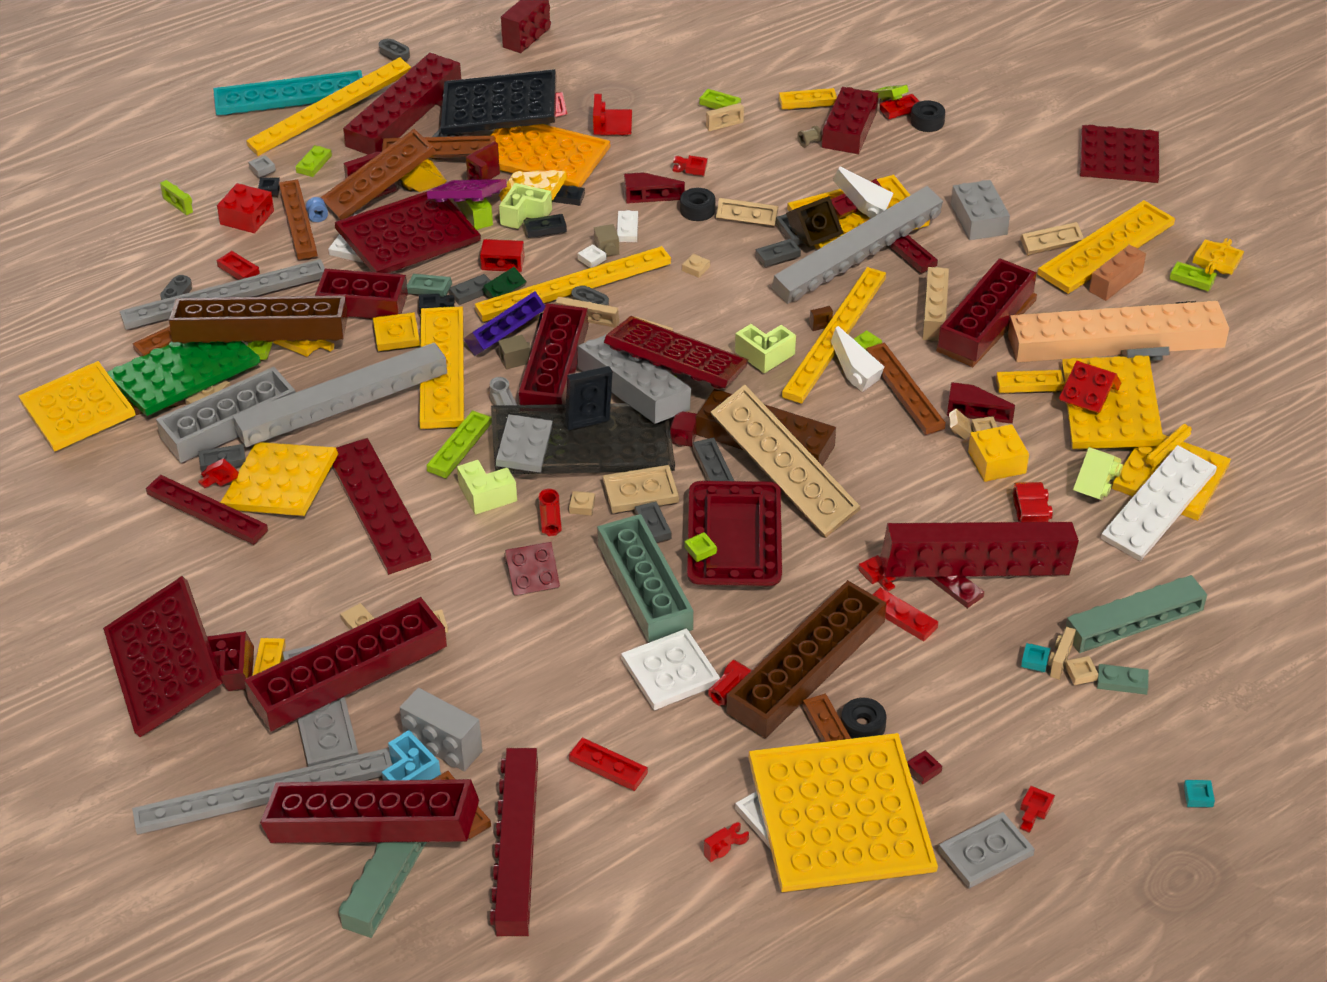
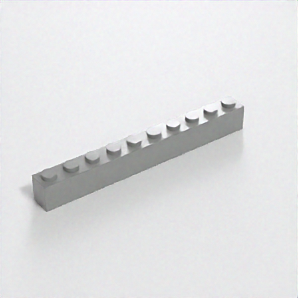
[772,186,943,304]
[232,342,447,447]

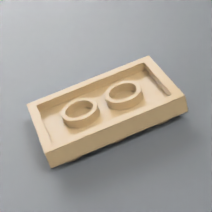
[603,465,679,513]

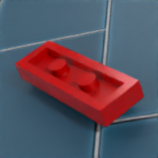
[873,587,939,642]
[569,737,648,791]

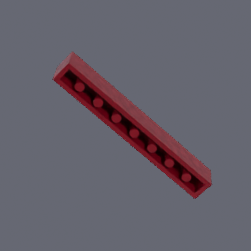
[490,748,538,936]

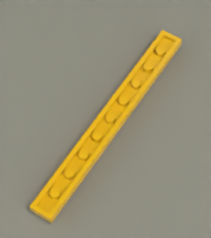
[246,57,411,156]
[474,246,671,322]
[782,267,886,404]

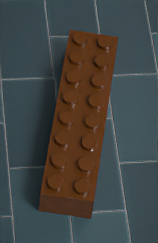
[169,296,348,343]
[727,580,887,738]

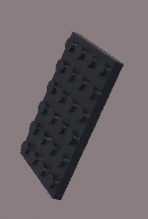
[441,69,557,135]

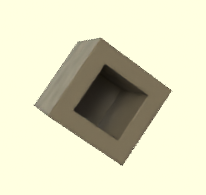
[594,224,620,257]
[498,335,532,370]

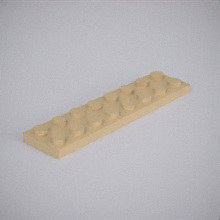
[711,385,861,538]

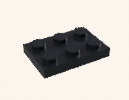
[565,366,613,430]

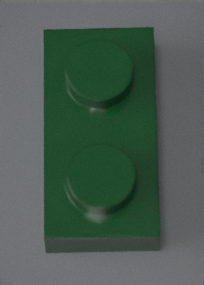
[482,267,527,299]

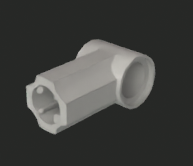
[490,377,519,419]

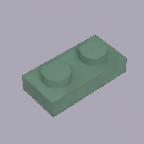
[407,274,452,297]
[1097,664,1149,695]

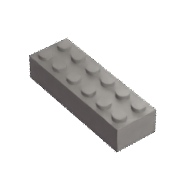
[578,334,691,424]
[156,367,296,463]

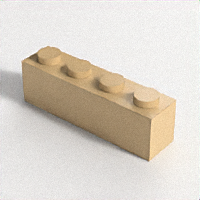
[923,267,949,341]

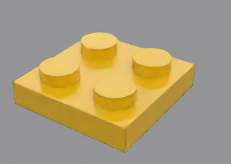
[373,312,420,351]

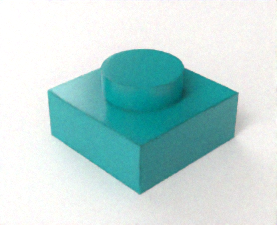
[1021,643,1051,672]
[1184,780,1215,807]

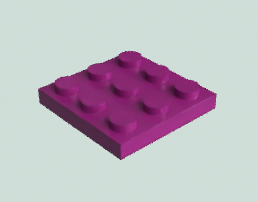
[427,179,507,202]

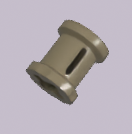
[797,126,822,148]

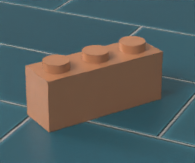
[1089,245,1146,301]

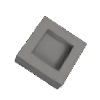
[248,155,276,177]

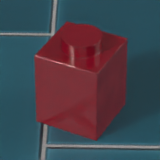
[671,411,697,447]

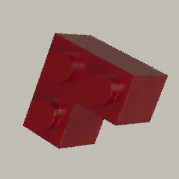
[207,631,254,691]

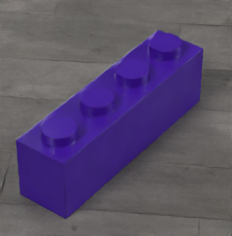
[463,291,545,356]

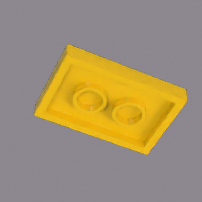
[499,170,567,201]

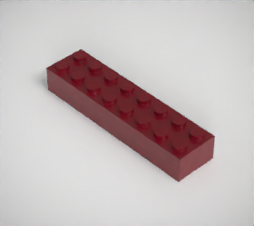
[343,52,461,155]
[880,522,1079,577]
[244,597,447,732]
[260,779,480,843]

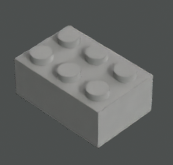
[951,180,1010,240]
[400,688,483,772]

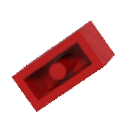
[480,239,525,272]

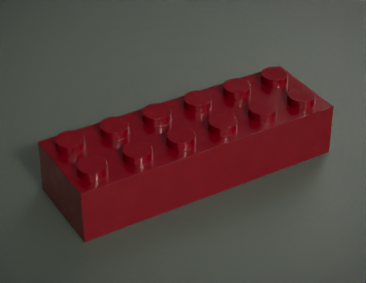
[938,258,1037,362]
[519,303,589,416]

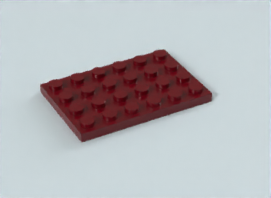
[335,191,481,273]
[604,316,749,389]
[103,576,223,737]

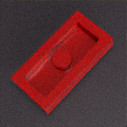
[879,94,920,119]
[216,251,260,280]

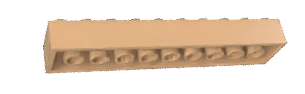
[1008,301,1229,362]

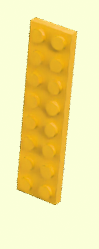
[1037,200,1175,294]
[420,306,464,429]

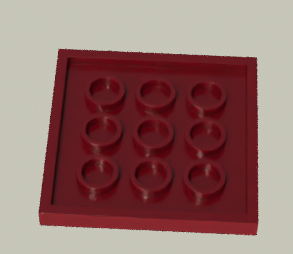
[1080,125,1159,183]

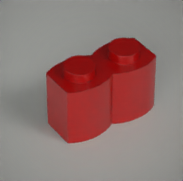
[1012,482,1053,522]

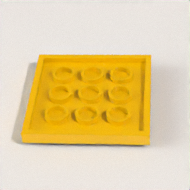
[18,361,135,452]
[1112,434,1231,521]
[221,442,338,516]

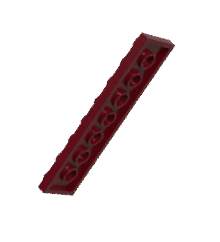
[331,438,432,575]

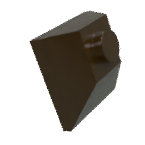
[786,196,844,247]

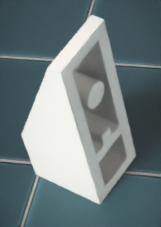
[833,167,893,218]
[831,326,884,392]

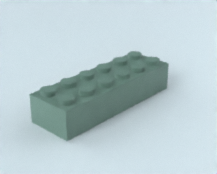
[597,514,694,643]

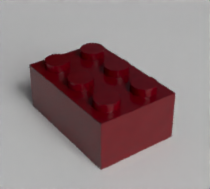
[501,0,551,54]

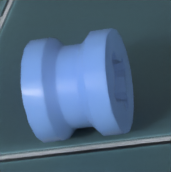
[305,197,328,222]

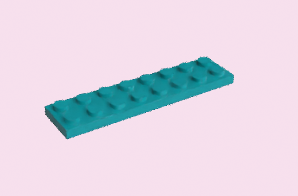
[213,70,363,115]

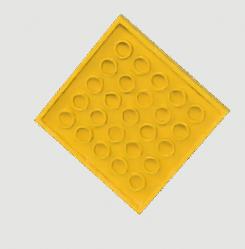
[748,733,938,892]

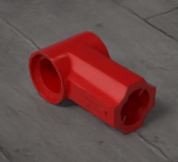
[539,489,562,536]
[708,660,752,706]

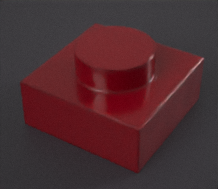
[907,750,942,785]

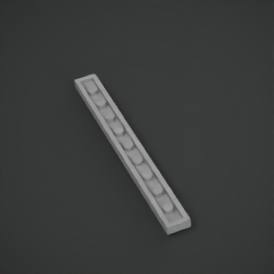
[120,259,325,330]
[132,748,392,835]

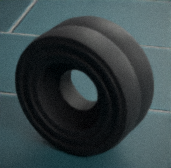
[911,100,946,132]
[680,187,716,221]
[841,697,887,739]

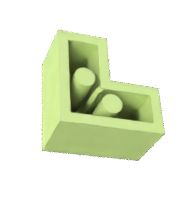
[499,183,552,229]
[735,324,796,373]
[1073,447,1123,500]
[457,460,517,515]

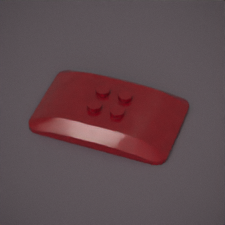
[687,481,782,586]

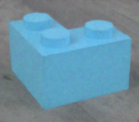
[382,730,441,781]

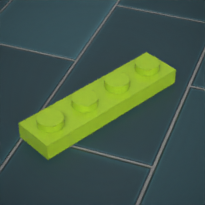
[427,410,492,479]

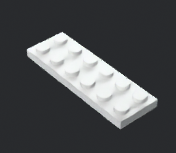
[1101,445,1217,562]

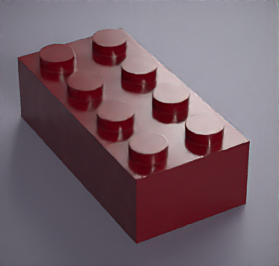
[822,87,879,154]
[315,268,408,319]

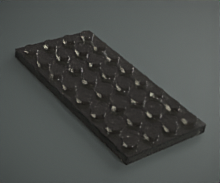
[491,403,675,474]

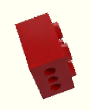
[217,183,274,234]

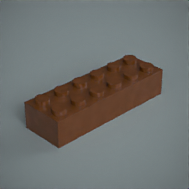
[696,389,836,466]

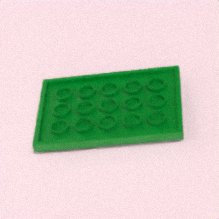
[107,341,261,416]

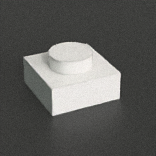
[578,244,606,268]

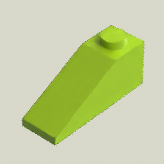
[456,198,493,230]

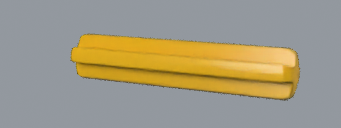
[1146,424,1192,467]

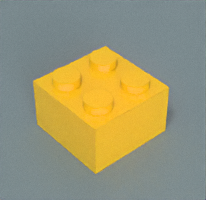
[968,424,1029,482]

